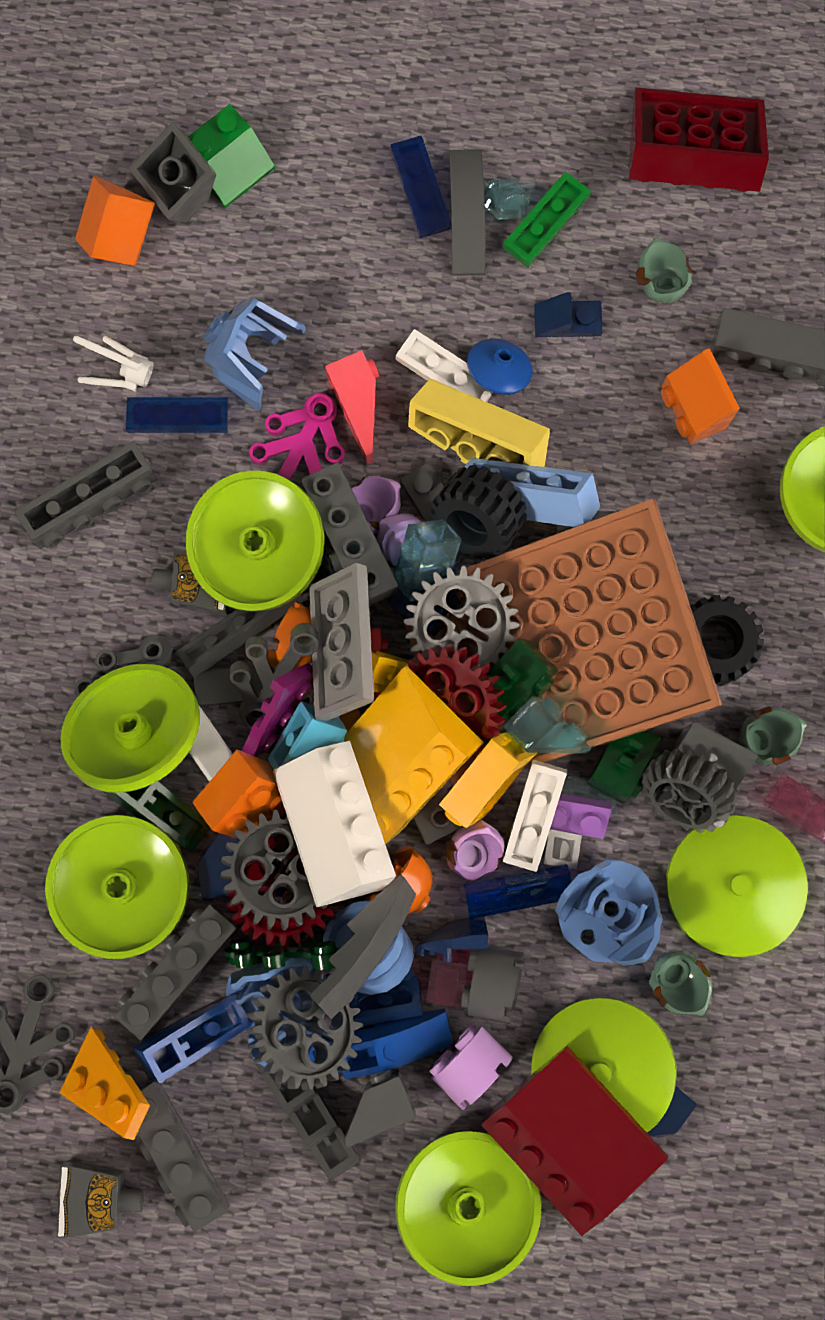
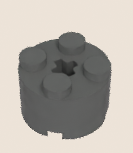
[461,946,524,1025]

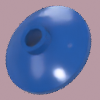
[467,339,533,395]

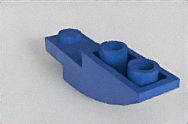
[308,1009,454,1079]

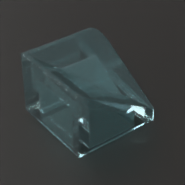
[484,180,531,220]

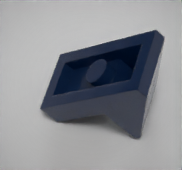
[534,292,603,337]

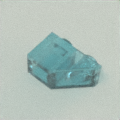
[394,519,461,601]
[503,696,591,754]

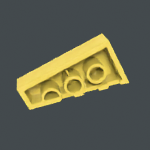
[408,378,550,467]

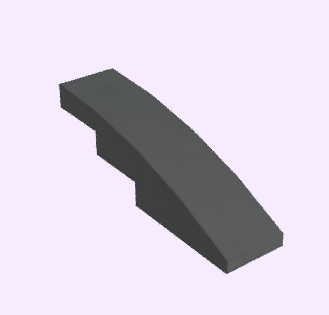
[309,874,416,1019]
[249,1051,361,1181]

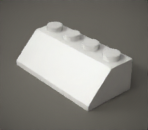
[273,741,396,907]

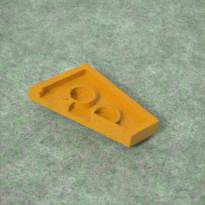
[59,1026,150,1140]

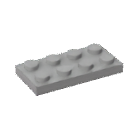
[309,563,374,721]

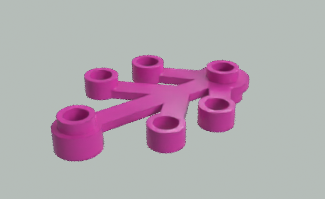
[249,393,345,480]

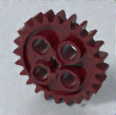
[407,644,506,758]
[227,837,342,949]

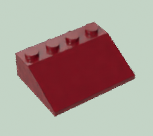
[629,87,769,192]
[481,1046,669,1236]

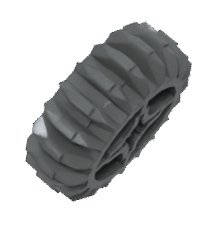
[641,748,738,833]

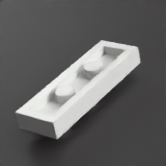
[396,329,493,402]
[503,760,567,872]

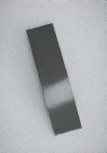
[449,150,485,276]

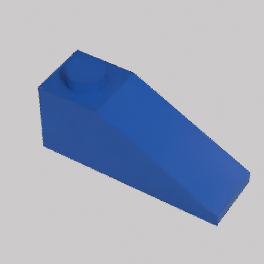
[132,994,252,1084]

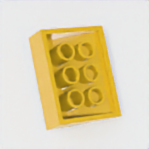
[344,666,484,845]

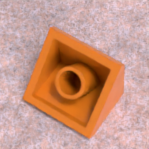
[75,176,155,266]

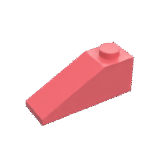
[325,350,379,464]

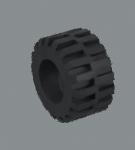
[430,465,527,560]
[690,595,764,686]

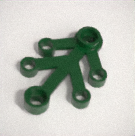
[224,930,340,970]

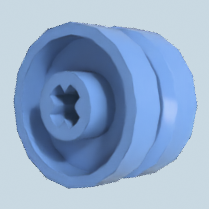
[323,900,414,995]

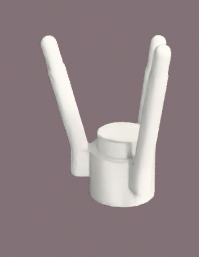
[73,336,154,391]

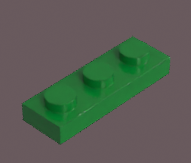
[503,171,591,268]

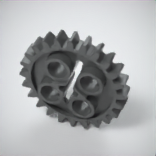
[220,810,327,930]
[245,966,363,1090]

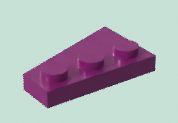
[242,663,314,757]

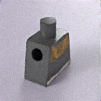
[152,551,229,617]
[56,1161,144,1238]

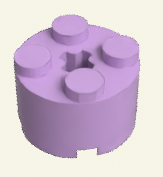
[429,1023,513,1110]

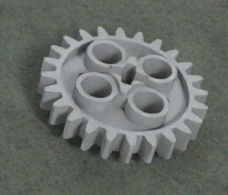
[404,565,519,678]

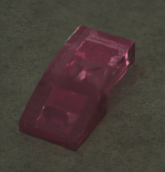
[763,773,825,844]

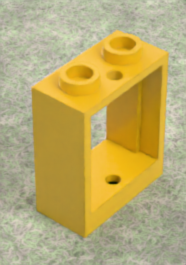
[439,730,537,829]

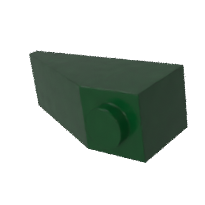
[103,781,210,853]

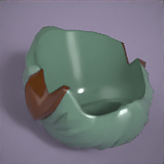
[636,237,693,304]
[739,706,807,767]
[649,951,712,1016]

